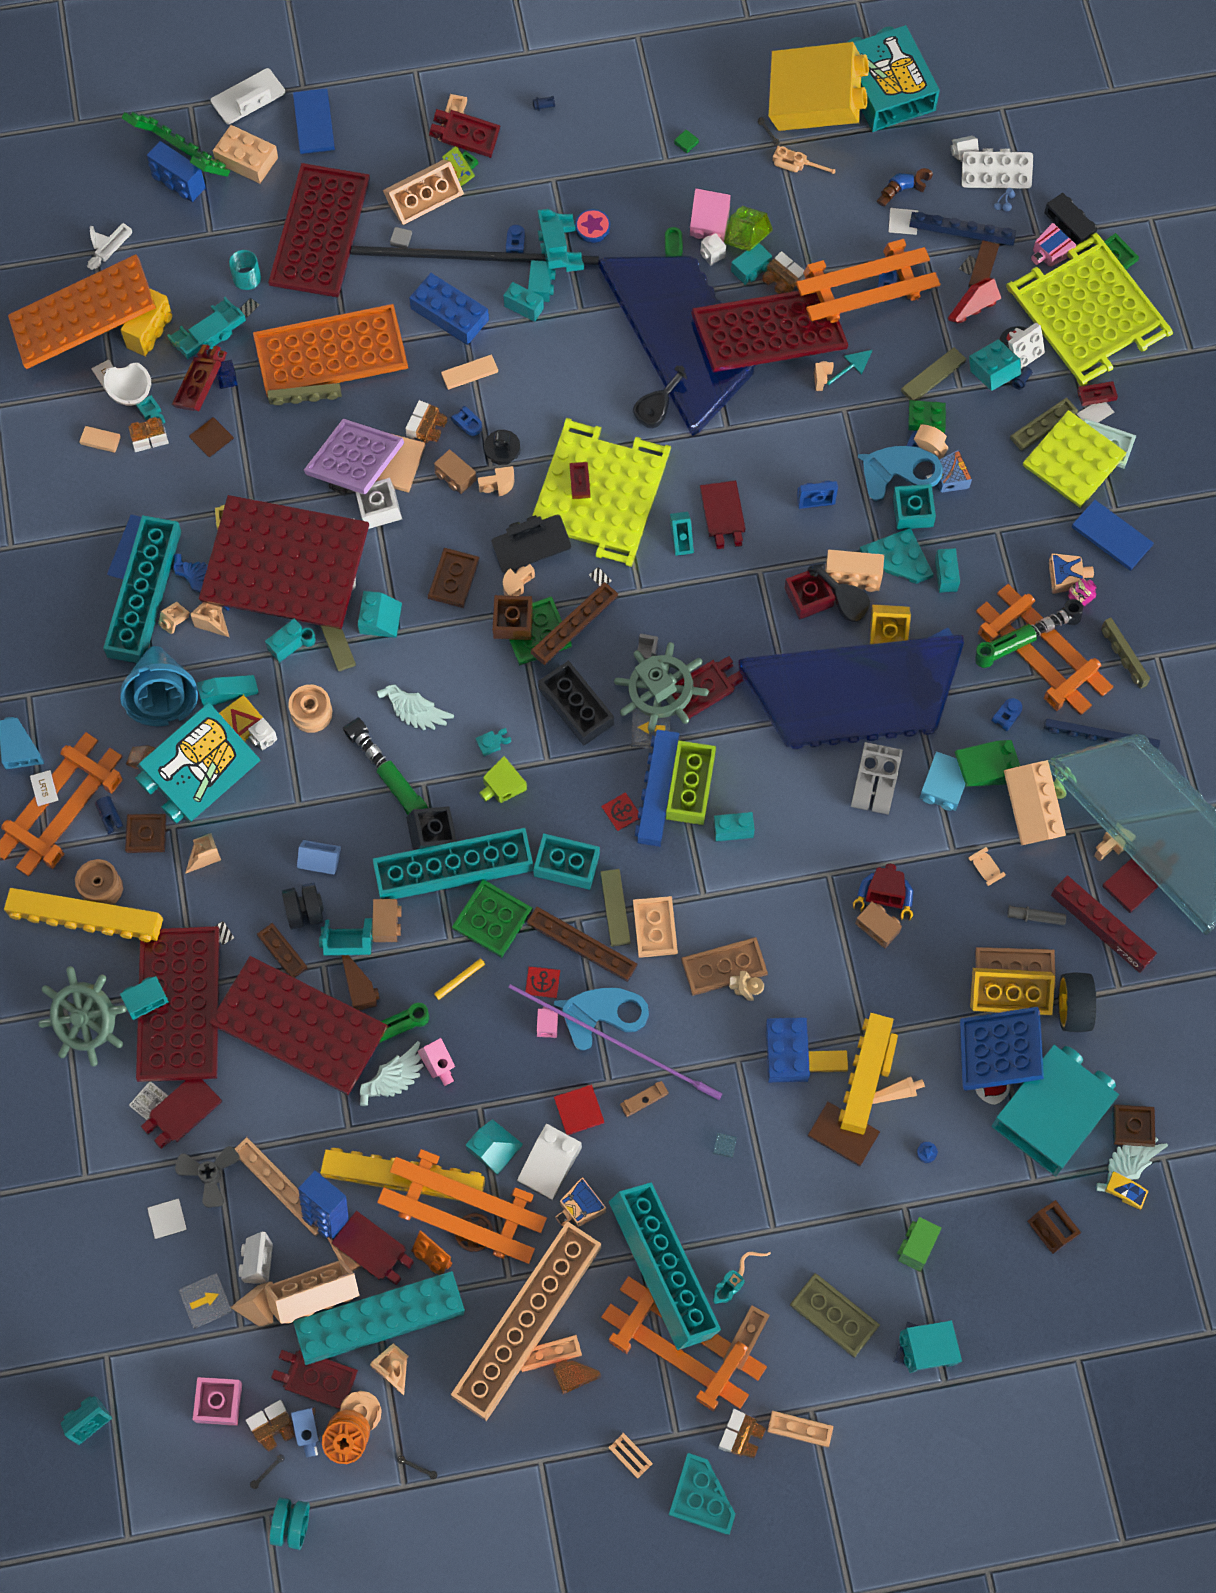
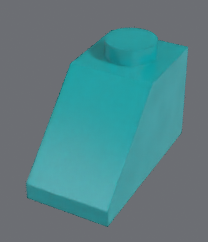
[670,511,694,556]

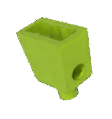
[479,756,527,803]

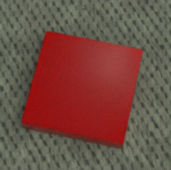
[554,1084,604,1135]

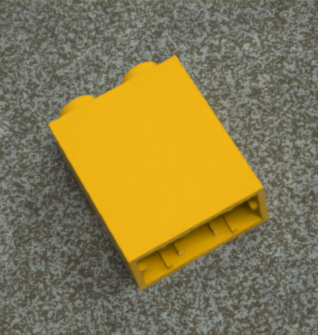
[768,42,869,131]

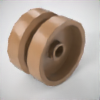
[75,859,123,905]

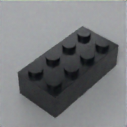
[538,660,614,746]

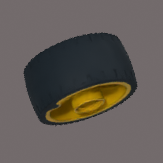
[1058,973,1096,1032]

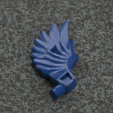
[173,554,230,611]

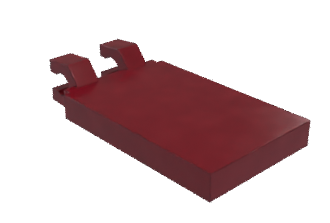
[429,109,501,158]
[172,344,227,412]
[700,480,746,549]
[672,656,744,719]
[1102,839,1179,913]
[141,1079,222,1149]
[331,1210,414,1286]
[271,1349,358,1410]

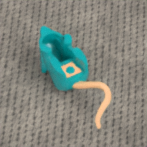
[713,1252,771,1304]

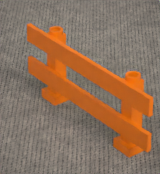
[796,239,941,323]
[976,584,1113,715]
[0,732,123,877]
[377,1149,547,1264]
[601,1276,767,1412]

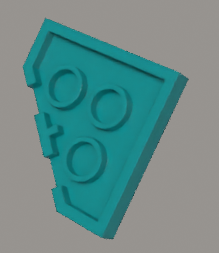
[860,528,934,584]
[669,1453,736,1535]

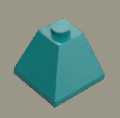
[466,1119,523,1175]

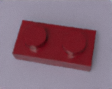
[1077,381,1118,406]
[569,462,591,499]

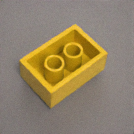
[121,289,172,357]

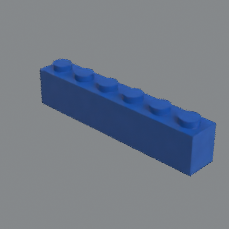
[635,729,680,847]

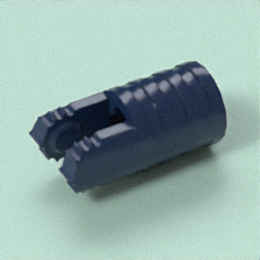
[95,796,123,834]

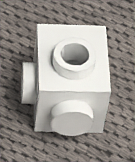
[951,136,979,162]
[700,233,726,266]
[248,718,277,751]

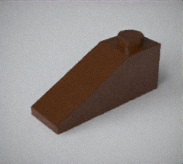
[341,955,380,1011]

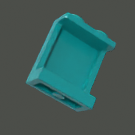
[319,918,373,955]
[899,1321,962,1373]

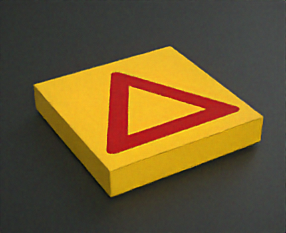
[219,695,263,741]

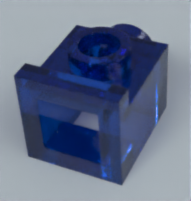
[217,359,238,389]

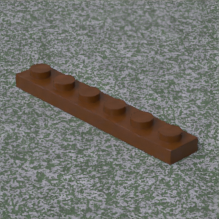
[531,582,618,665]
[527,907,638,982]

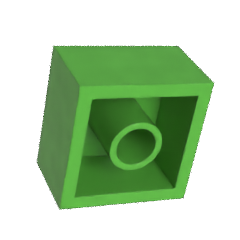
[897,1217,942,1272]

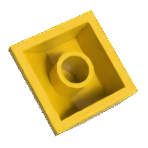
[870,605,911,650]

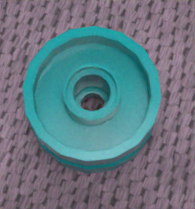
[270,1497,310,1550]

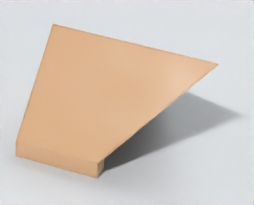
[191,602,229,637]
[185,833,221,874]
[230,1281,273,1326]
[370,1343,409,1395]

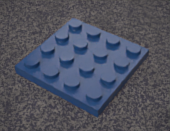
[960,1007,1044,1091]

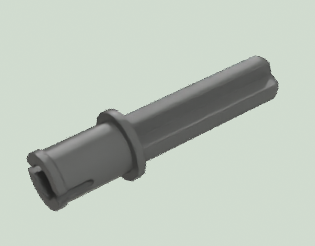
[1007,905,1067,925]

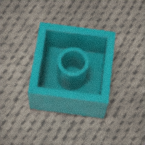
[969,339,1021,391]
[893,484,936,530]

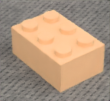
[213,125,278,184]
[825,550,884,592]

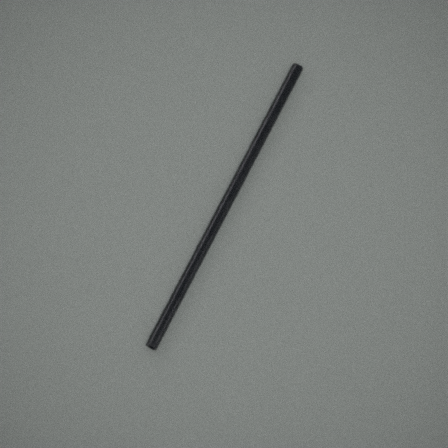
[351,246,599,265]

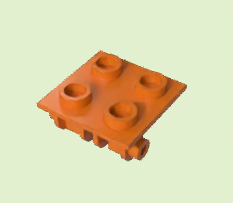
[411,1230,453,1275]

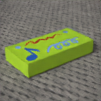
[442,146,475,186]

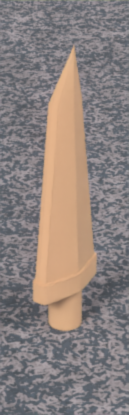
[872,1077,925,1104]

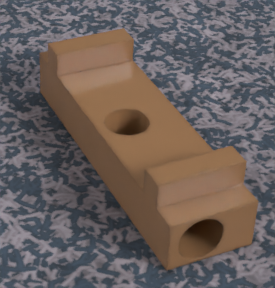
[620,1081,669,1117]

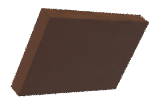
[428,548,480,608]
[808,1102,880,1167]

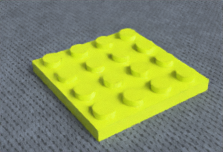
[1022,410,1127,508]

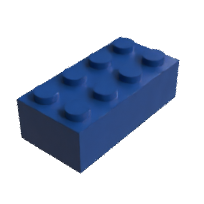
[409,273,489,345]
[298,1171,349,1241]

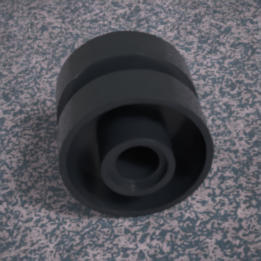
[282,882,324,930]

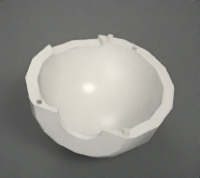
[104,363,151,406]

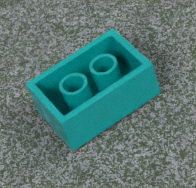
[534,833,600,890]

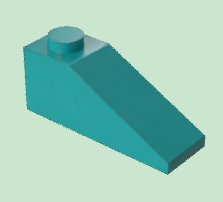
[197,675,259,707]

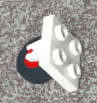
[1000,323,1045,369]

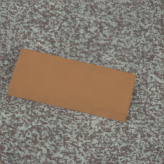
[681,937,768,996]
[975,947,1056,989]

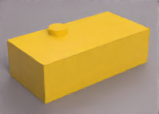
[970,968,1055,1015]

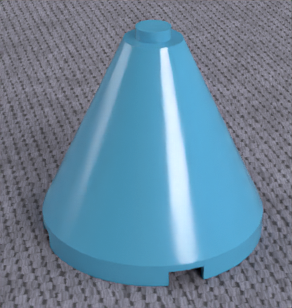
[120,646,198,726]

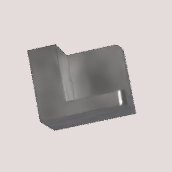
[636,634,658,660]

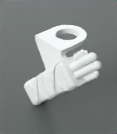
[87,223,132,270]

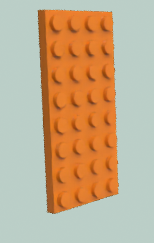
[8,254,156,369]
[253,304,408,398]

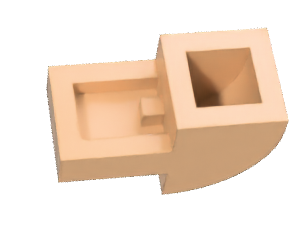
[914,425,948,460]
[478,466,514,496]
[503,564,535,596]
[1094,828,1136,861]

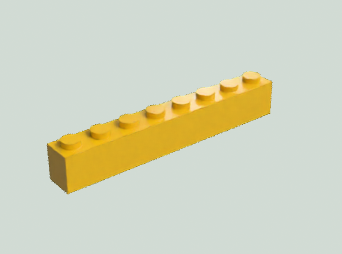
[4,888,163,942]
[320,1148,485,1201]

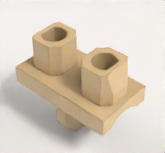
[729,971,764,1001]

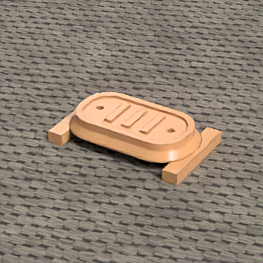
[968,847,1006,886]

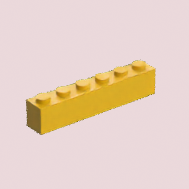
[838,1013,894,1135]

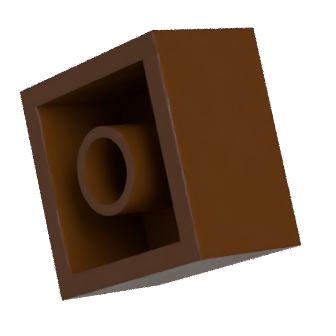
[492,595,533,640]

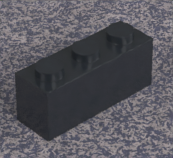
[1044,193,1098,245]

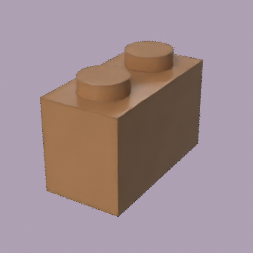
[434,449,476,494]
[372,899,402,942]
[855,902,902,948]

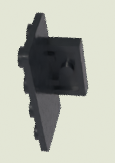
[491,514,572,573]

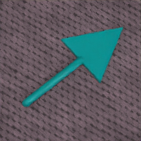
[827,350,873,385]

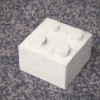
[355,478,402,529]

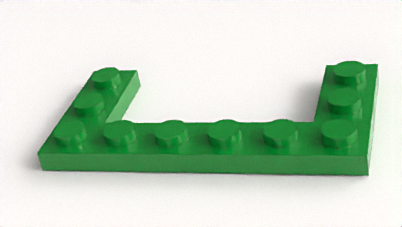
[122,112,230,177]

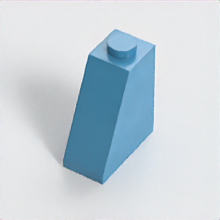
[0,717,44,769]

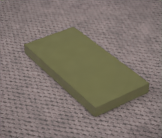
[789,1273,880,1358]

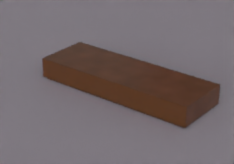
[968,240,999,287]
[257,923,308,978]

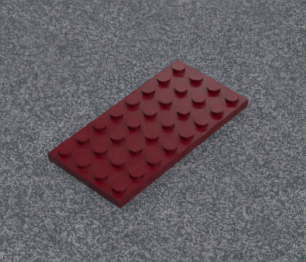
[268,163,370,297]
[691,291,848,372]
[136,926,220,1082]
[209,956,388,1095]

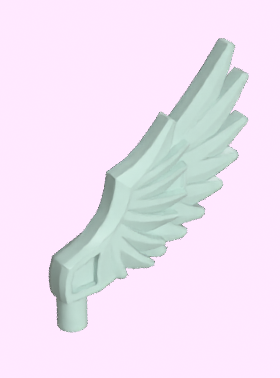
[377,685,454,730]
[360,1041,424,1106]
[1096,1137,1168,1194]

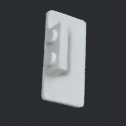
[211,68,285,124]
[961,149,1033,188]

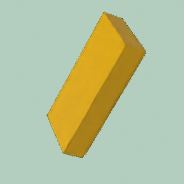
[881,1033,898,1077]
[808,1050,848,1072]

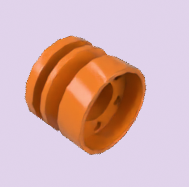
[322,1410,370,1464]

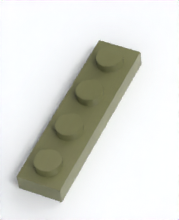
[267,383,342,406]
[1102,617,1151,689]

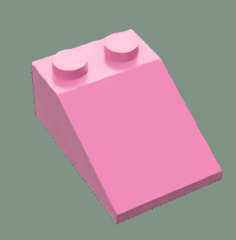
[690,189,731,242]

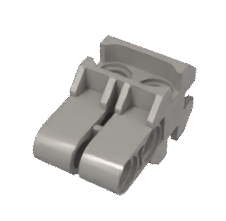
[851,742,903,815]

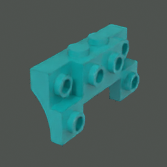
[538,209,584,272]
[167,297,246,360]

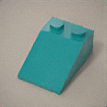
[61,1396,113,1445]

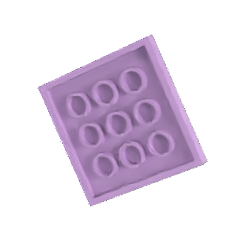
[304,419,404,495]

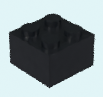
[406,806,457,850]

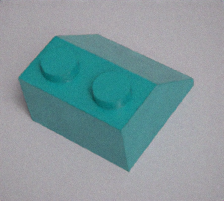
[358,591,402,638]

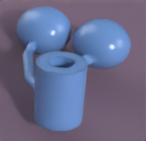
[994,188,1016,212]

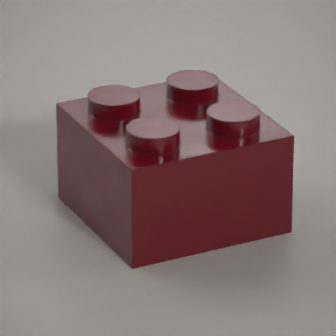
[784,571,835,620]

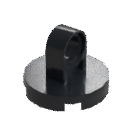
[484,430,521,465]

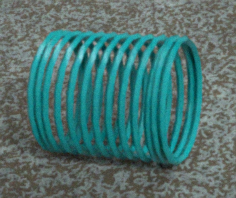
[229,250,261,290]

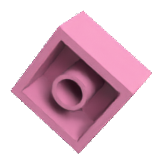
[193,1377,242,1426]

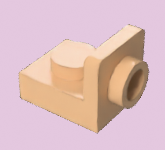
[814,361,834,391]
[158,602,190,634]

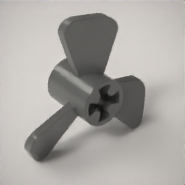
[175,1146,240,1208]

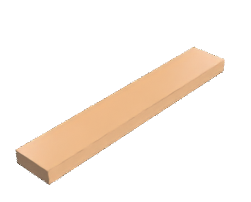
[235,1137,319,1237]

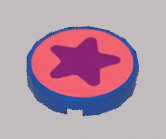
[575,209,610,243]

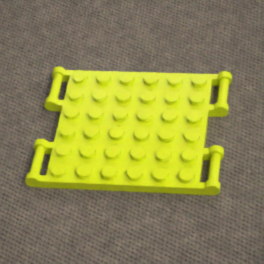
[1006,233,1173,386]
[532,418,671,567]

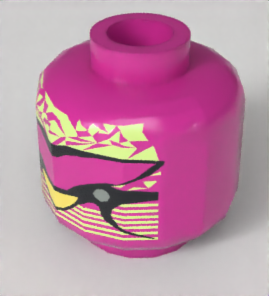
[1068,579,1097,606]

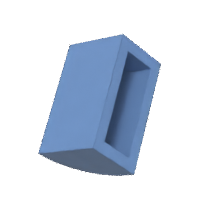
[297,840,341,875]

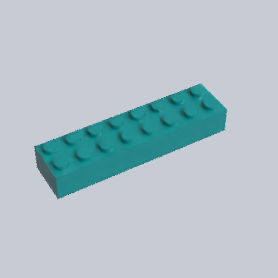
[103,515,182,663]
[373,828,534,899]
[609,1182,721,1350]
[293,1271,465,1365]

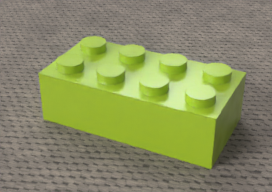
[666,740,716,825]

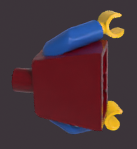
[853,863,913,920]

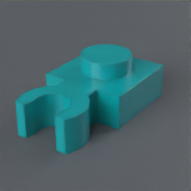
[136,395,165,426]
[475,728,511,757]

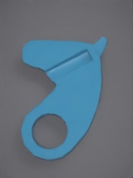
[857,446,943,501]
[554,988,649,1051]

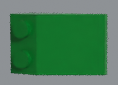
[954,740,1021,787]

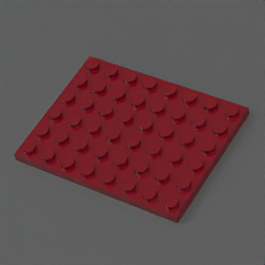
[199,495,370,629]

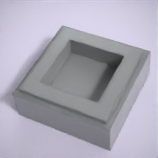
[390,227,412,248]

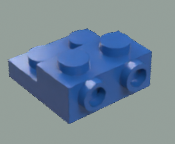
[797,481,838,509]

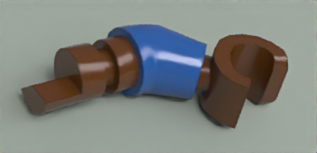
[877,168,933,207]

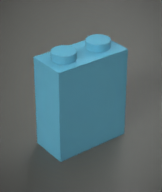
[920,751,965,811]

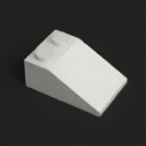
[517,1124,582,1200]
[239,1232,273,1284]

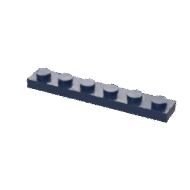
[909,212,1016,246]
[1043,719,1160,752]

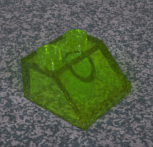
[724,206,773,251]

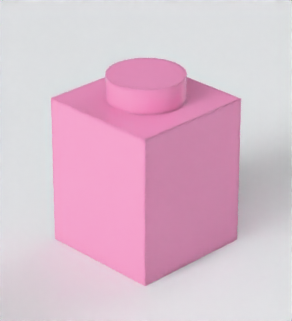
[537,1007,558,1038]

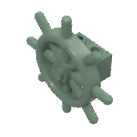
[614,642,709,732]
[38,966,127,1067]

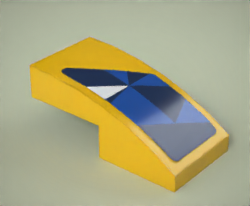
[1105,1171,1148,1210]

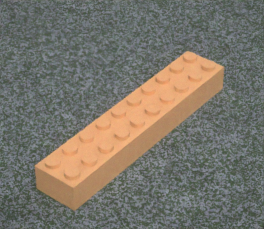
[451,1221,601,1421]

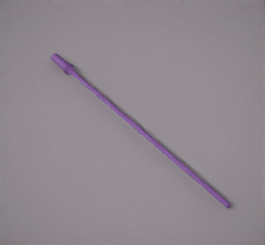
[508,984,723,1100]

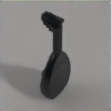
[633,365,688,428]
[807,563,870,622]

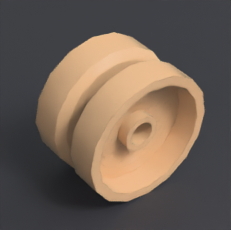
[288,685,333,733]

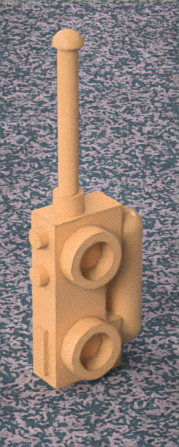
[772,146,835,174]

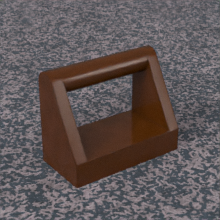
[1027,1200,1081,1254]

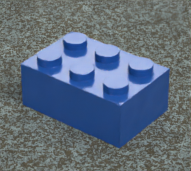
[147,141,206,202]
[766,1018,810,1083]

